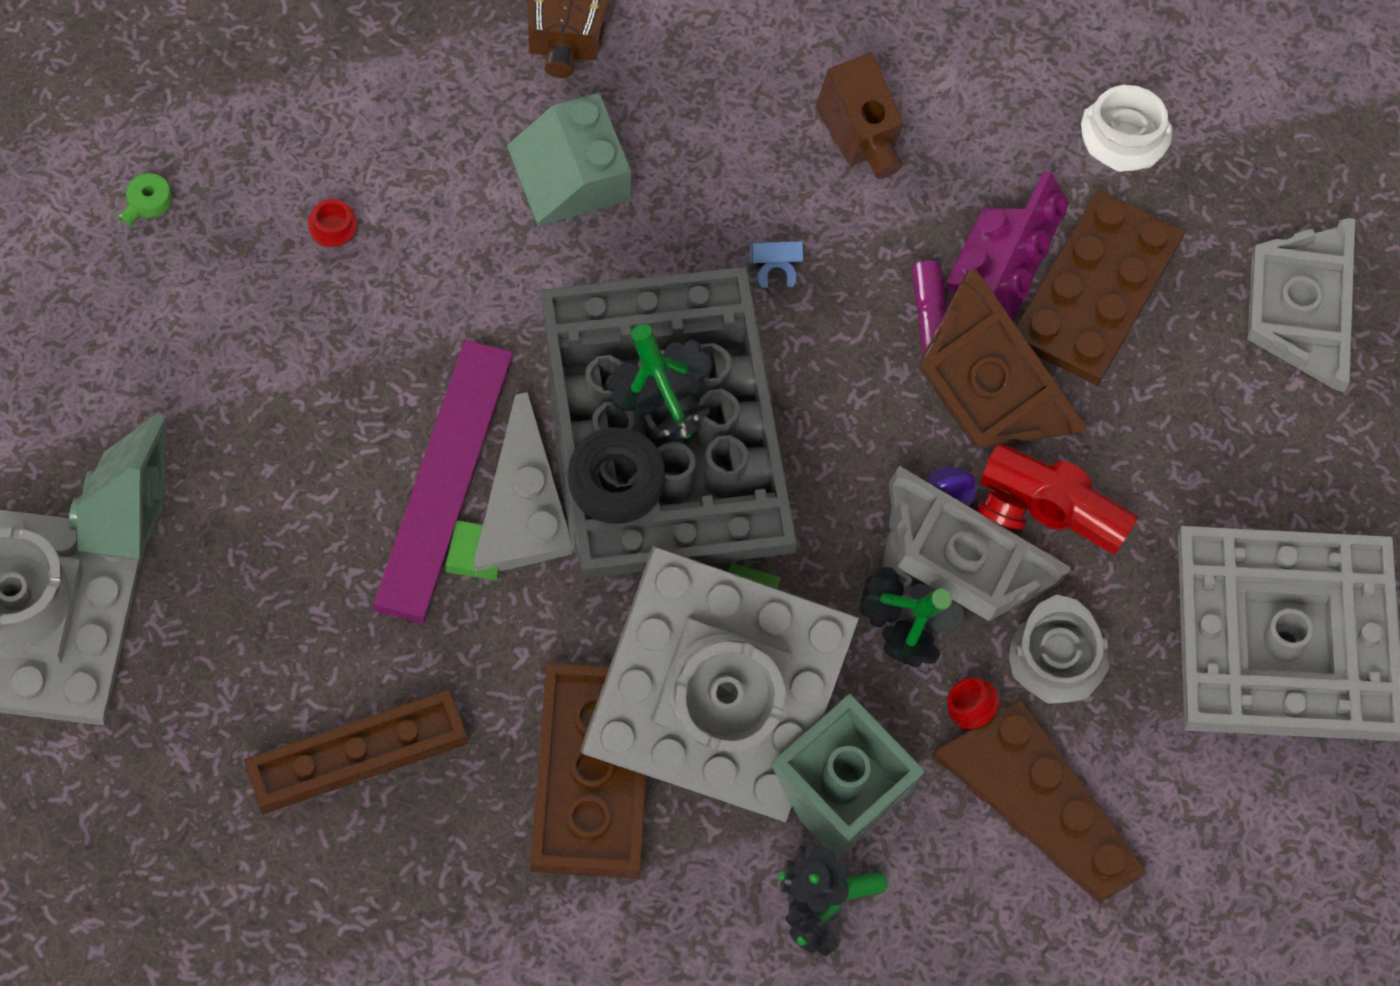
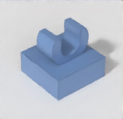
[749,241,803,288]

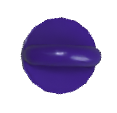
[927,467,976,508]

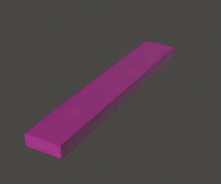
[373,340,513,624]

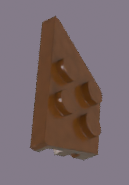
[917,268,1087,449]

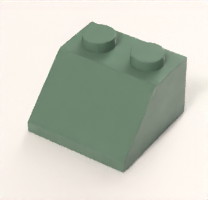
[507,93,631,226]
[69,414,166,559]
[771,694,925,860]

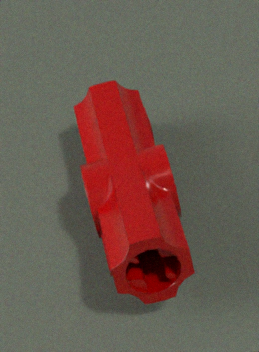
[981,444,1139,556]

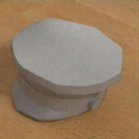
[1009,595,1110,704]

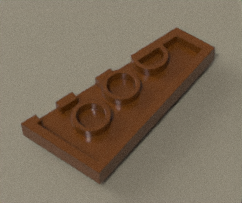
[932,700,1146,904]

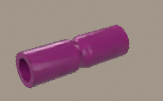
[912,261,946,356]

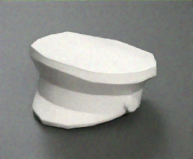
[1081,85,1173,172]

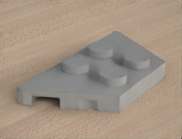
[1247,218,1355,392]
[889,466,1071,621]

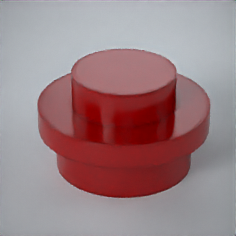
[308,199,358,247]
[976,491,1027,531]
[947,677,1000,729]

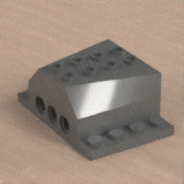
[541,267,797,579]

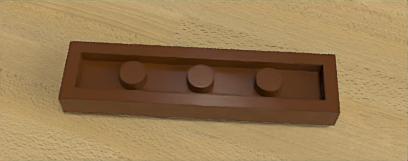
[244,690,468,815]

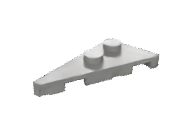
[474,392,573,576]

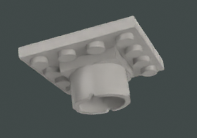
[0,510,144,726]
[1178,526,1400,741]
[580,546,859,822]

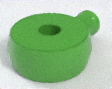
[118,173,173,227]

